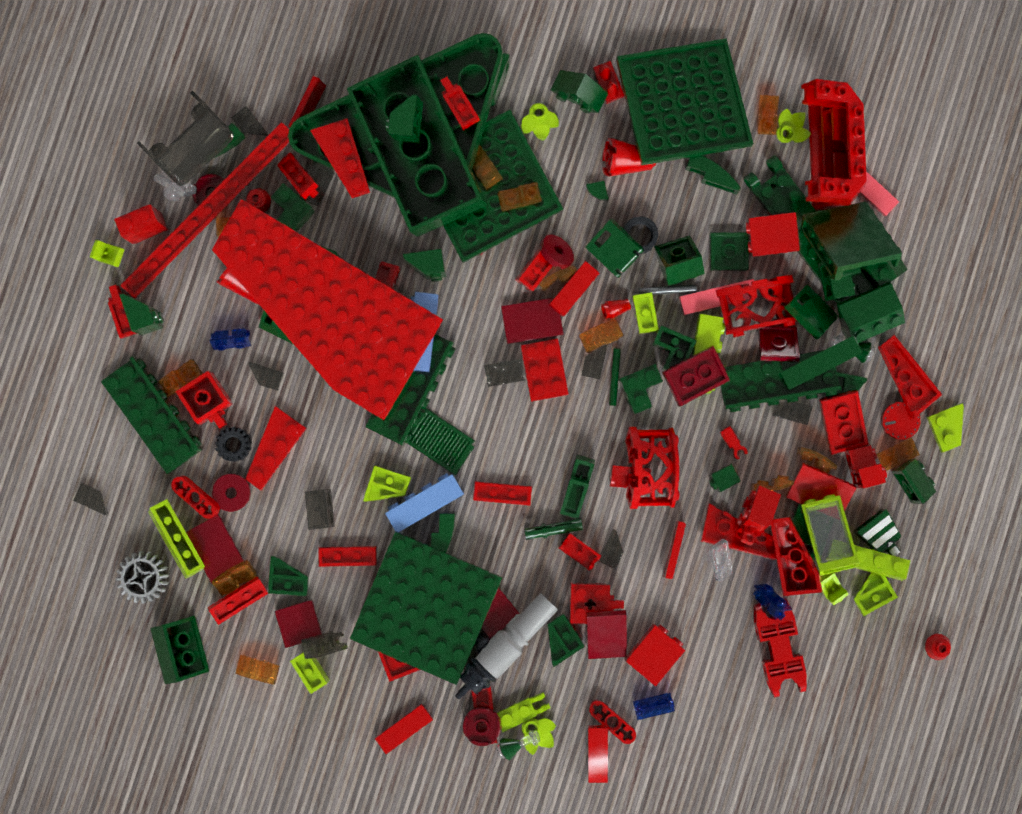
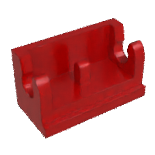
[515,249,552,292]
[375,261,400,290]
[610,465,651,488]
[559,533,601,571]

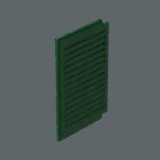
[408,408,475,476]

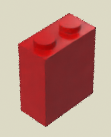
[114,204,169,244]
[746,212,800,257]
[624,623,686,686]

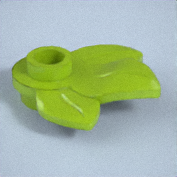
[521,103,559,141]
[776,108,811,143]
[522,718,556,755]

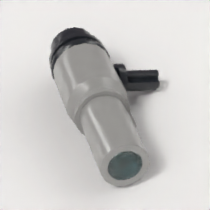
[455,593,558,699]

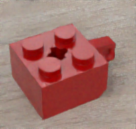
[176,371,233,428]
[736,485,781,545]
[569,583,624,624]

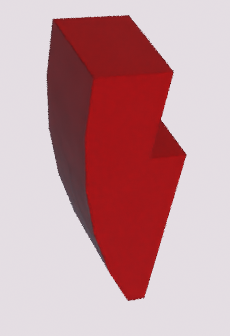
[588,725,608,783]

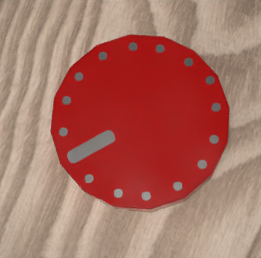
[881,402,921,440]

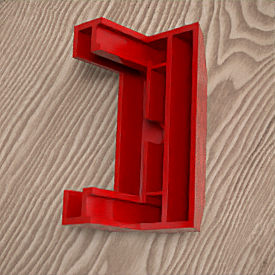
[801,79,867,210]

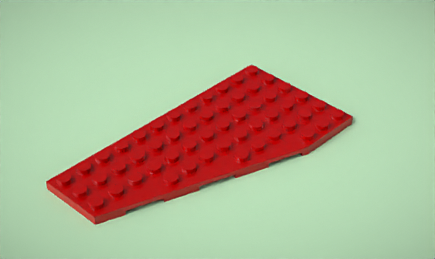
[212,199,444,420]

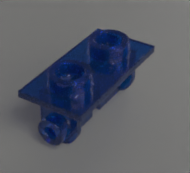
[209,328,252,351]
[753,584,792,620]
[633,692,675,720]

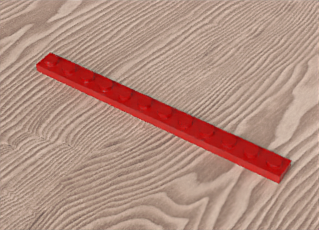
[120,122,289,299]

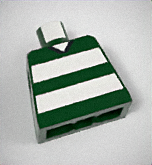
[853,509,901,556]

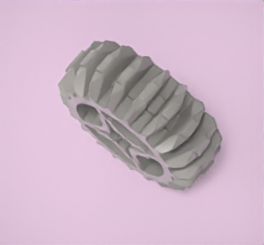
[115,551,169,604]

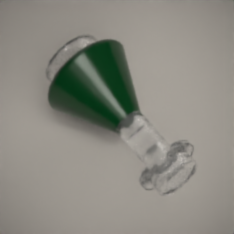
[830,335,875,363]
[496,730,540,760]

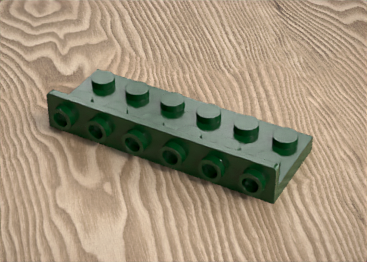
[365,334,456,446]
[720,350,841,413]
[101,356,203,474]

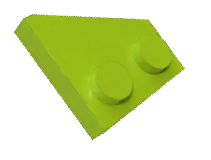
[927,403,964,453]
[363,466,411,502]
[853,572,898,616]

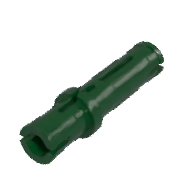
[524,518,583,540]

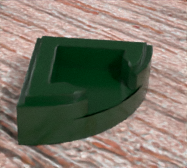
[586,181,608,201]

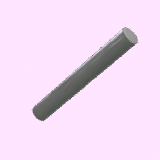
[639,285,697,295]

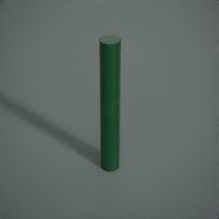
[609,348,621,406]

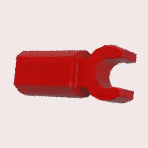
[719,426,748,460]

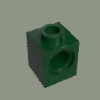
[708,464,741,492]

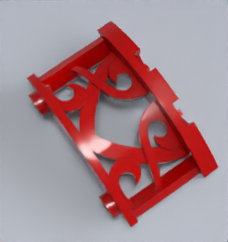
[716,275,797,338]
[625,427,679,509]

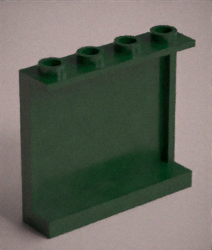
[800,201,902,281]

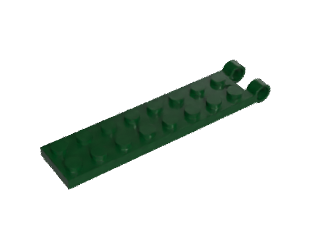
[743,155,874,304]

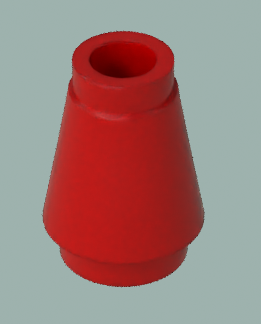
[601,299,631,319]

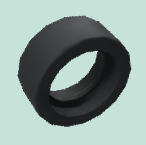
[623,216,658,254]

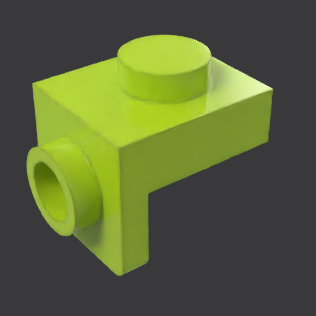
[90,240,125,267]
[820,573,849,605]

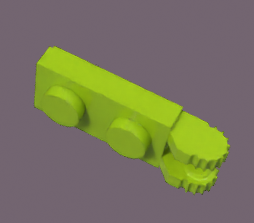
[497,692,550,732]

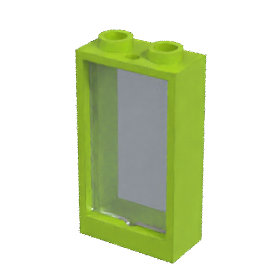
[801,495,859,576]

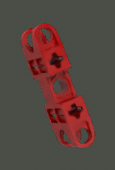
[753,598,807,698]

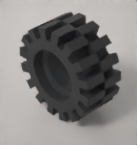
[215,427,252,462]

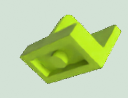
[632,292,659,334]
[290,648,330,694]

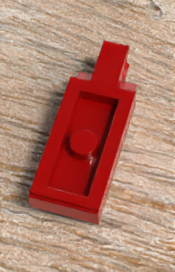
[440,77,480,130]
[108,285,137,339]

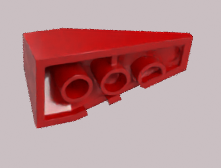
[771,517,823,596]

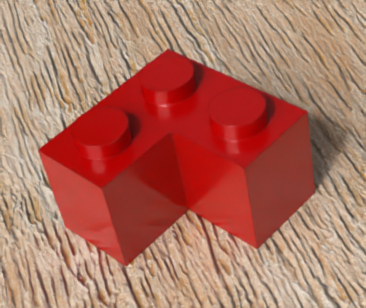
[844,445,887,488]

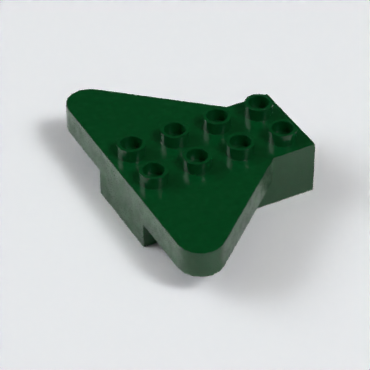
[288,33,505,237]

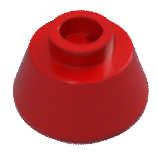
[245,188,271,212]
[925,634,951,660]

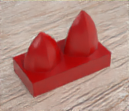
[592,61,624,104]

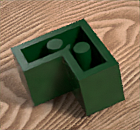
[550,70,608,114]
[271,183,315,232]
[818,262,861,301]
[652,325,697,371]
[618,364,663,415]

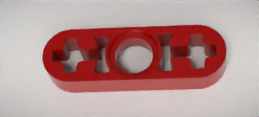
[171,475,220,519]
[589,699,636,744]

